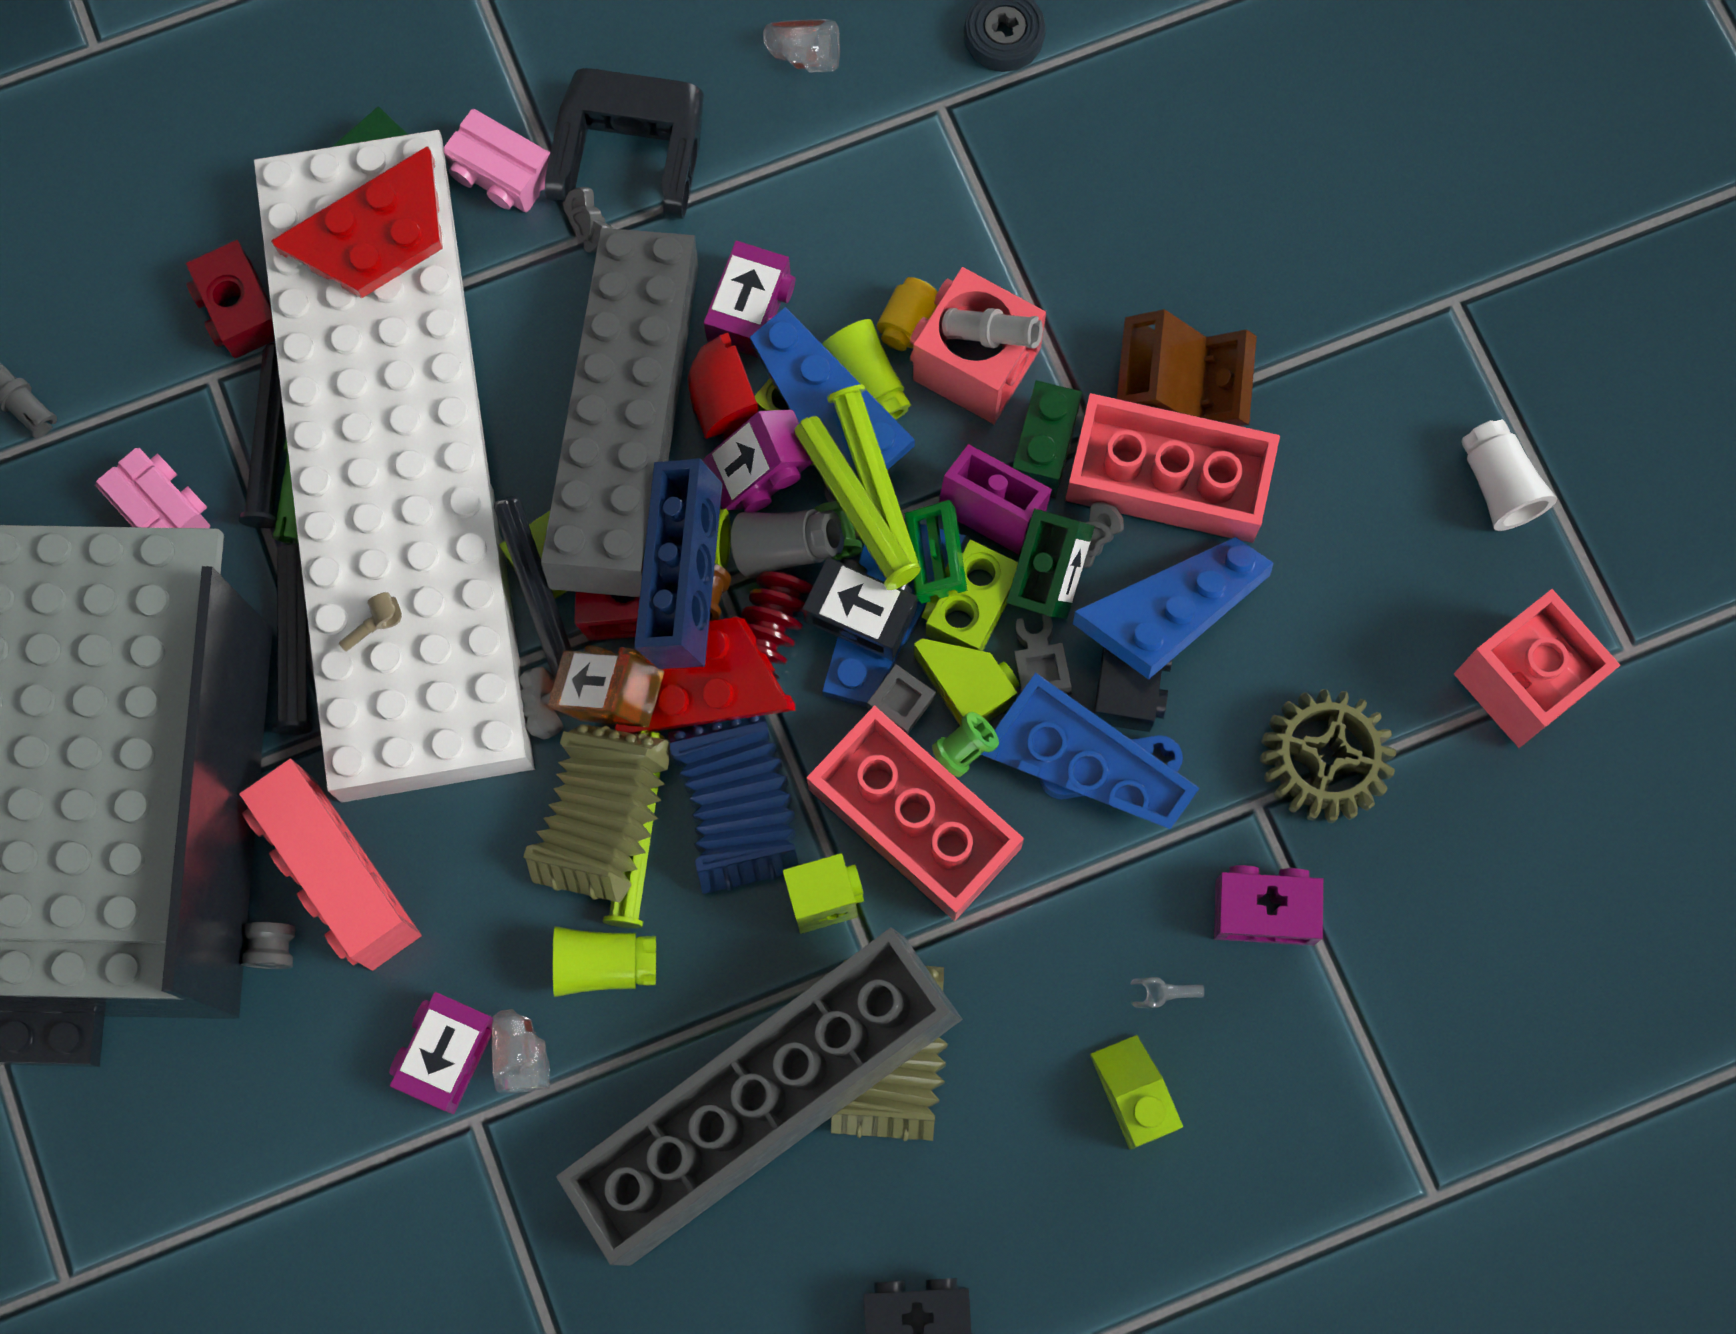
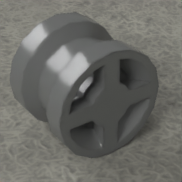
[241,922,296,969]

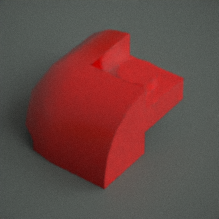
[687,333,758,441]

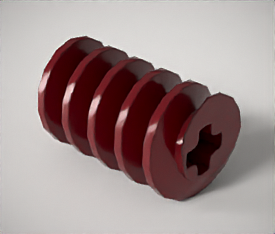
[741,571,813,680]

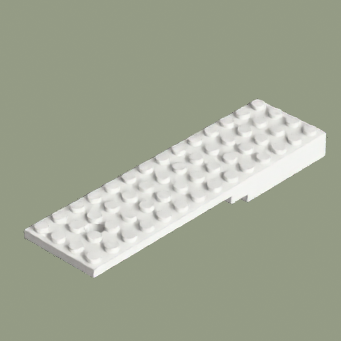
[254,130,535,803]

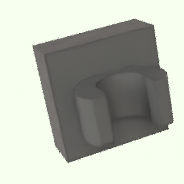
[867,664,936,735]

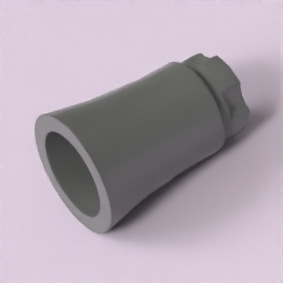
[731,509,844,579]

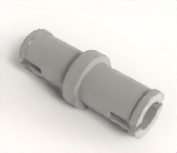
[942,308,1043,349]

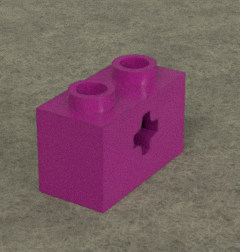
[1214,865,1323,946]

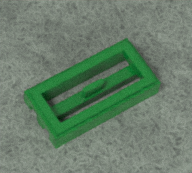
[904,500,968,604]

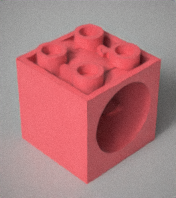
[910,267,1046,425]
[1454,589,1620,748]

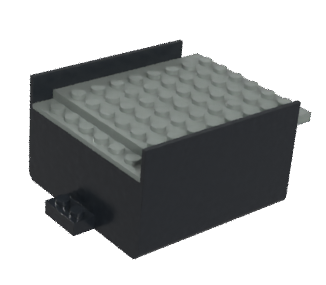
[0,525,273,1067]

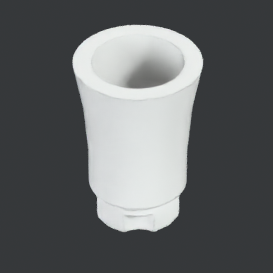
[1462,419,1557,531]

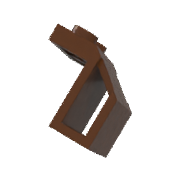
[1117,309,1257,426]

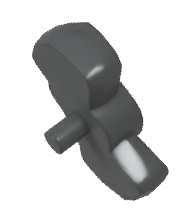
[564,187,613,253]
[1083,502,1124,568]
[519,667,563,740]

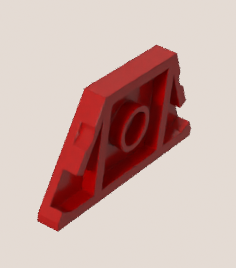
[271,146,443,298]
[615,617,796,734]

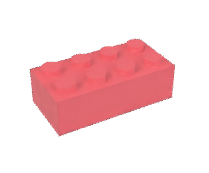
[1065,393,1280,543]
[807,705,1024,921]
[239,758,422,971]

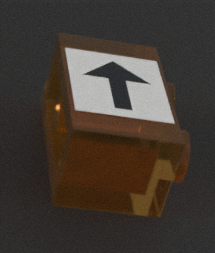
[548,646,665,728]

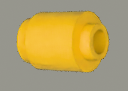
[876,277,938,351]

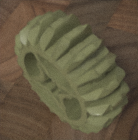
[1260,689,1396,823]

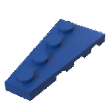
[750,307,915,483]
[822,520,966,707]
[1073,537,1274,679]
[981,672,1200,829]

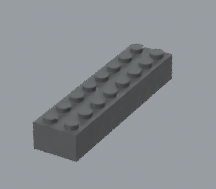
[541,228,699,597]
[556,927,963,1266]

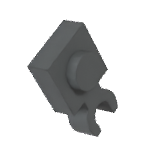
[1014,614,1072,695]

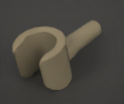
[339,592,402,652]

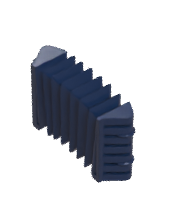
[668,715,799,894]

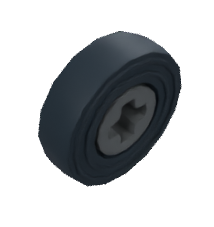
[964,0,1046,72]

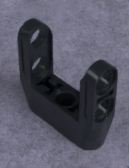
[545,68,704,219]

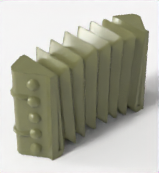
[523,724,670,902]
[831,960,948,1141]

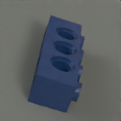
[634,458,723,669]

